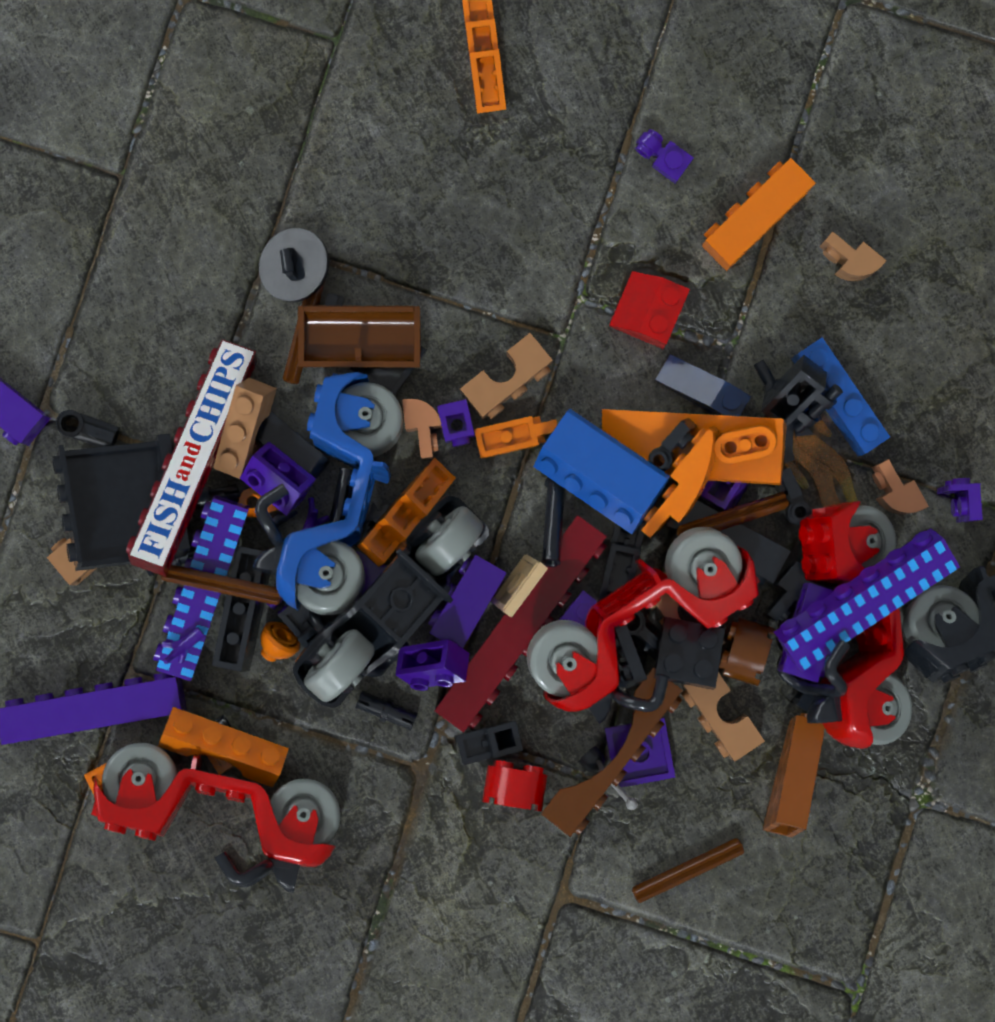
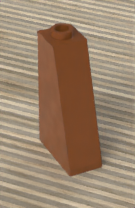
[763,713,825,838]

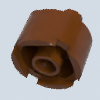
[719,618,775,686]

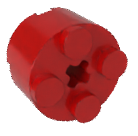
[482,760,548,812]

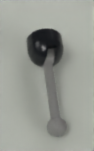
[578,746,638,810]

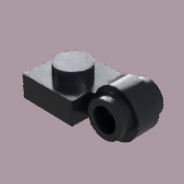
[648,418,697,472]
[774,467,811,525]

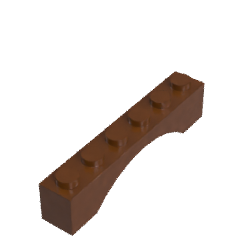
[541,667,683,837]

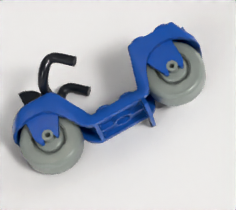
[252,372,403,615]

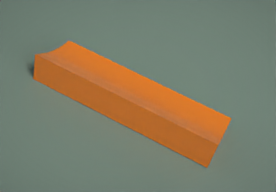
[602,409,787,485]

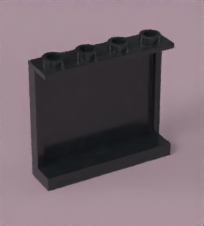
[52,434,190,571]

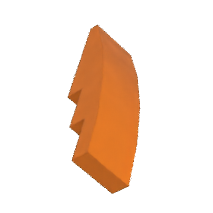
[462,0,506,114]
[357,458,456,567]

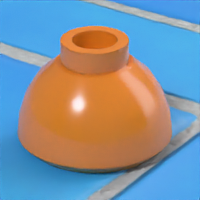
[261,621,301,662]

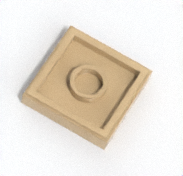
[491,554,548,618]

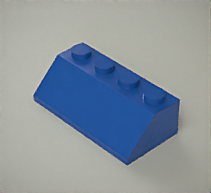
[533,409,670,534]

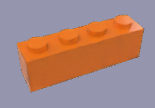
[702,158,816,271]

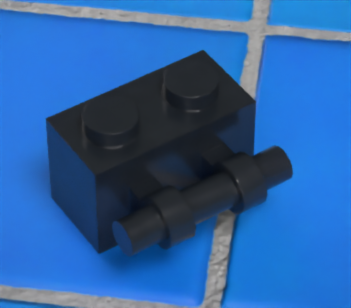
[761,355,843,433]

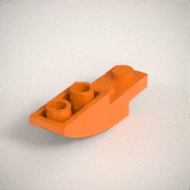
[641,426,719,538]

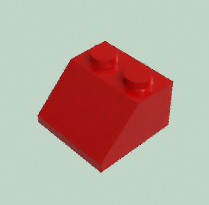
[609,271,690,349]

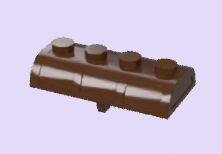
[298,305,421,368]

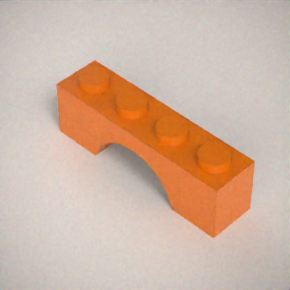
[158,707,289,787]

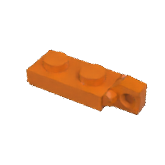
[474,416,558,459]

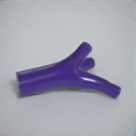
[302,497,330,530]
[162,627,205,664]

